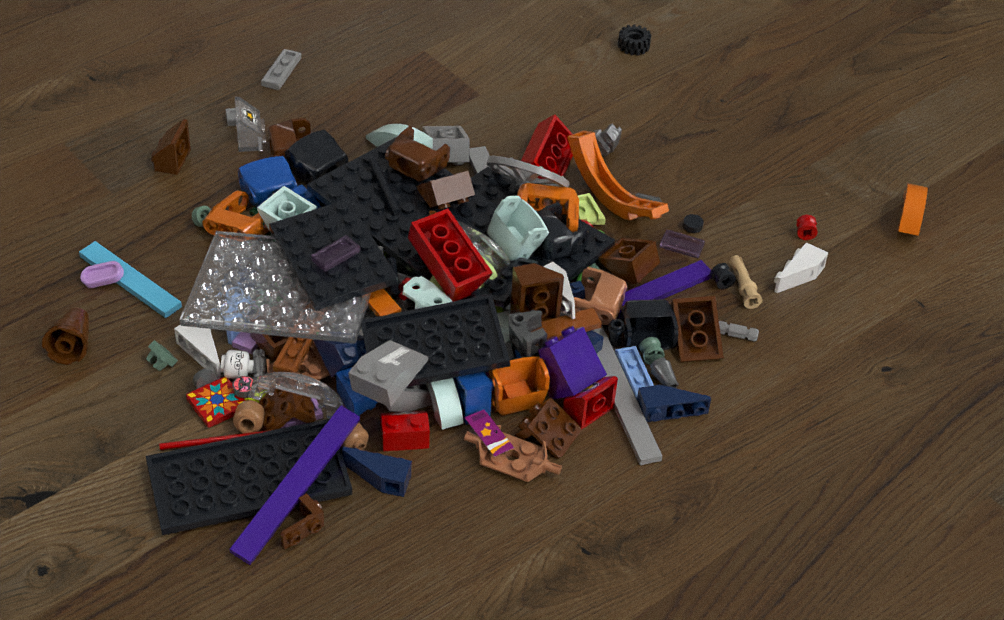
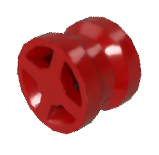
[796,215,818,240]

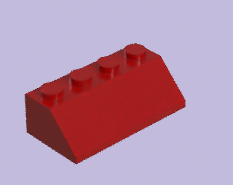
[521,114,573,179]
[408,209,493,302]

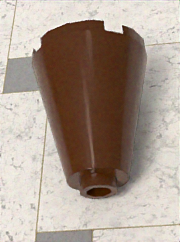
[42,308,89,365]

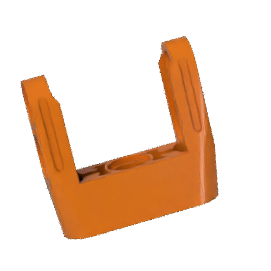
[517,183,579,233]
[203,190,269,244]

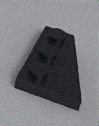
[479,257,539,308]

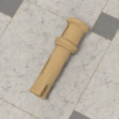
[729,255,762,309]

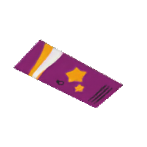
[465,409,514,457]

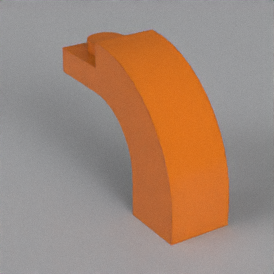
[897,183,928,236]

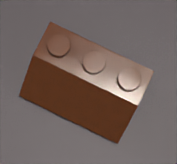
[510,263,564,322]

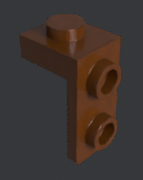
[280,493,324,549]

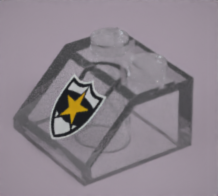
[235,96,266,152]

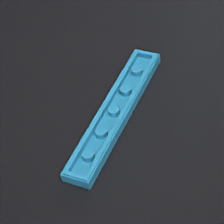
[79,241,182,318]

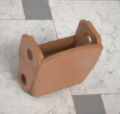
[574,267,627,325]

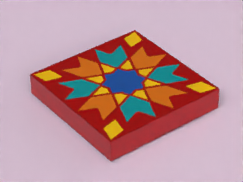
[186,376,245,428]

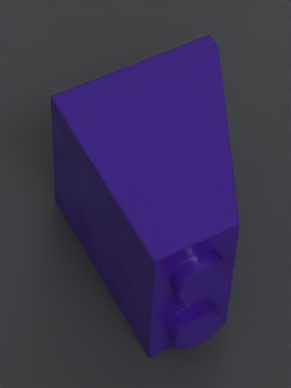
[538,326,607,399]

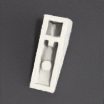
[174,316,221,380]

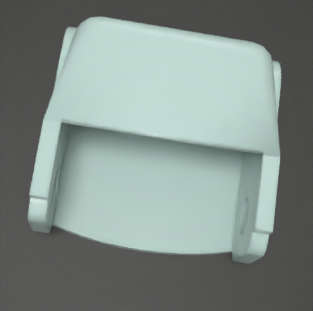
[487,196,549,261]
[403,276,452,309]

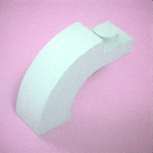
[425,378,463,429]

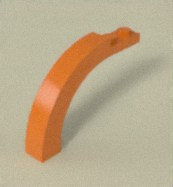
[567,130,669,221]

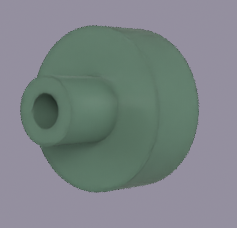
[192,206,211,227]

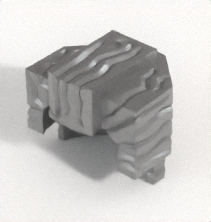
[593,123,622,157]

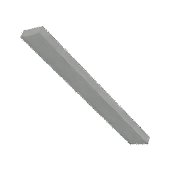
[593,326,662,465]

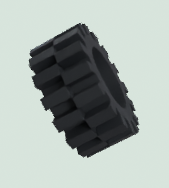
[618,24,651,56]

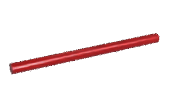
[159,430,271,450]

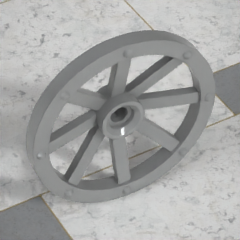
[486,155,570,187]

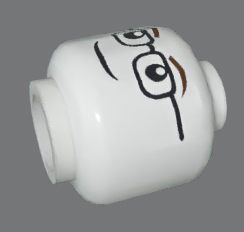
[220,350,254,380]

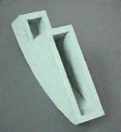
[366,124,433,149]

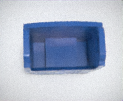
[238,156,297,208]

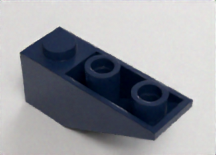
[637,385,711,422]
[342,447,412,497]

